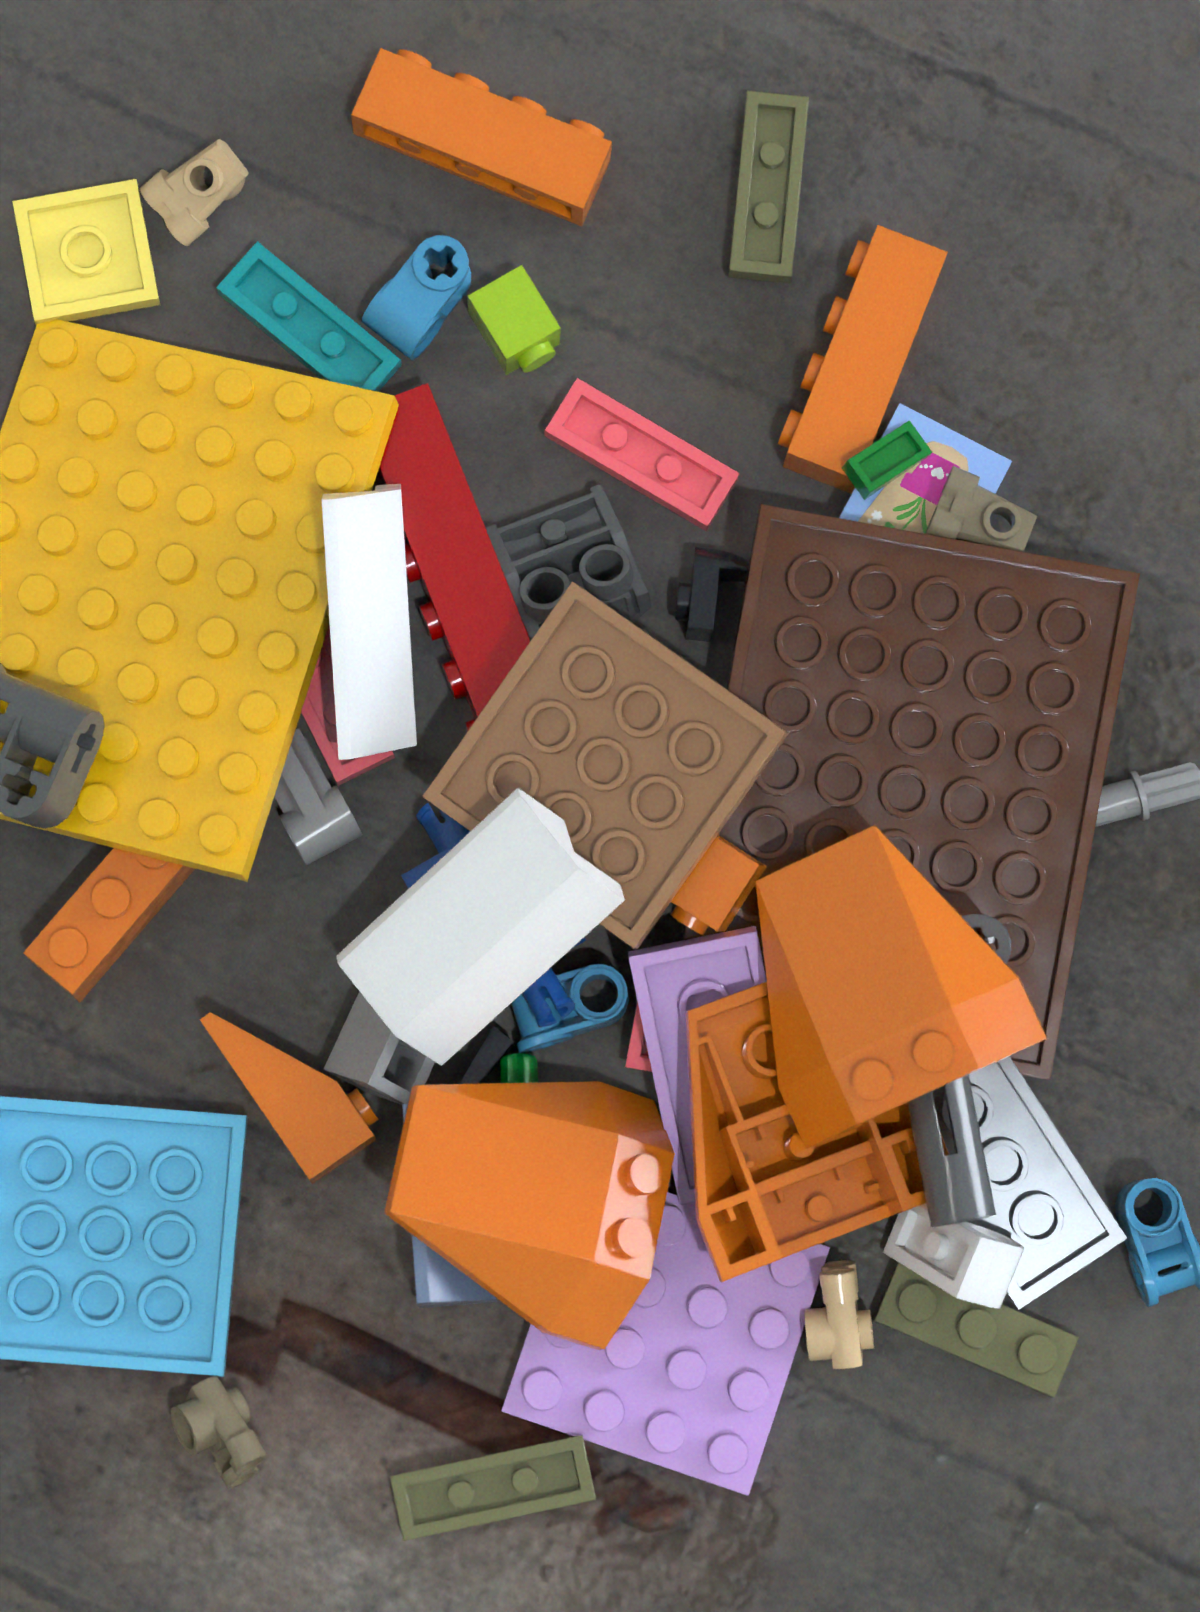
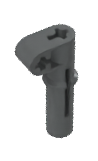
[0,663,104,829]
[907,914,1011,1227]

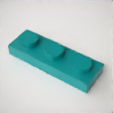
[216,241,401,392]

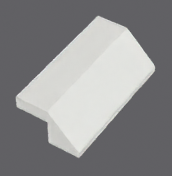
[322,484,417,760]
[336,788,625,1066]

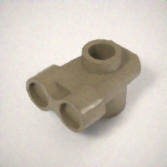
[925,466,1037,552]
[170,1376,268,1489]

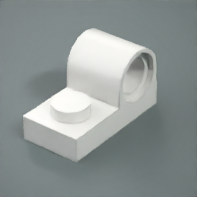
[883,1203,1025,1309]

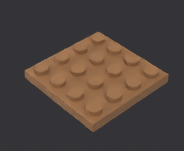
[422,581,789,949]

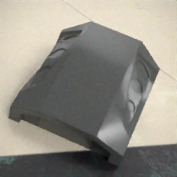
[486,484,651,641]

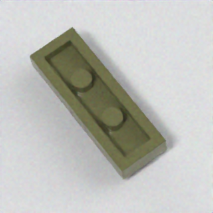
[728,91,809,284]
[873,1262,1079,1398]
[390,1435,596,1541]

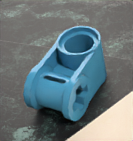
[361,235,471,360]
[511,964,629,1053]
[1114,1178,1200,1307]

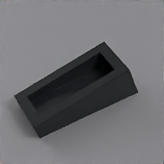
[460,1026,513,1084]

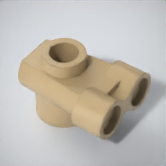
[140,139,248,246]
[804,1260,874,1369]

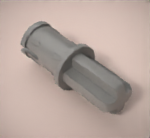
[1095,762,1200,827]

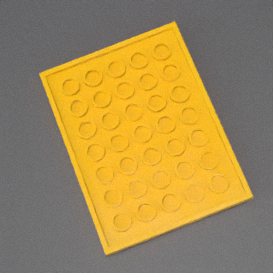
[0,319,399,882]

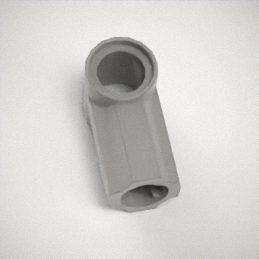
[274,728,362,866]

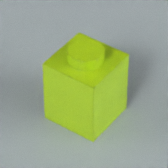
[468,265,561,375]

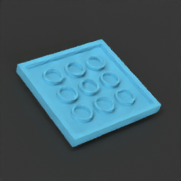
[0,1096,248,1377]

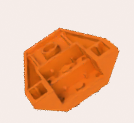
[755,825,1048,1149]
[686,982,949,1283]
[384,1081,675,1350]

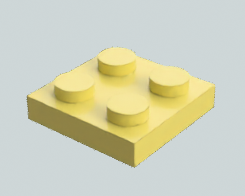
[13,179,160,325]

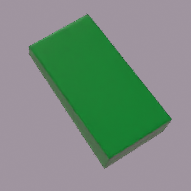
[842,420,932,500]

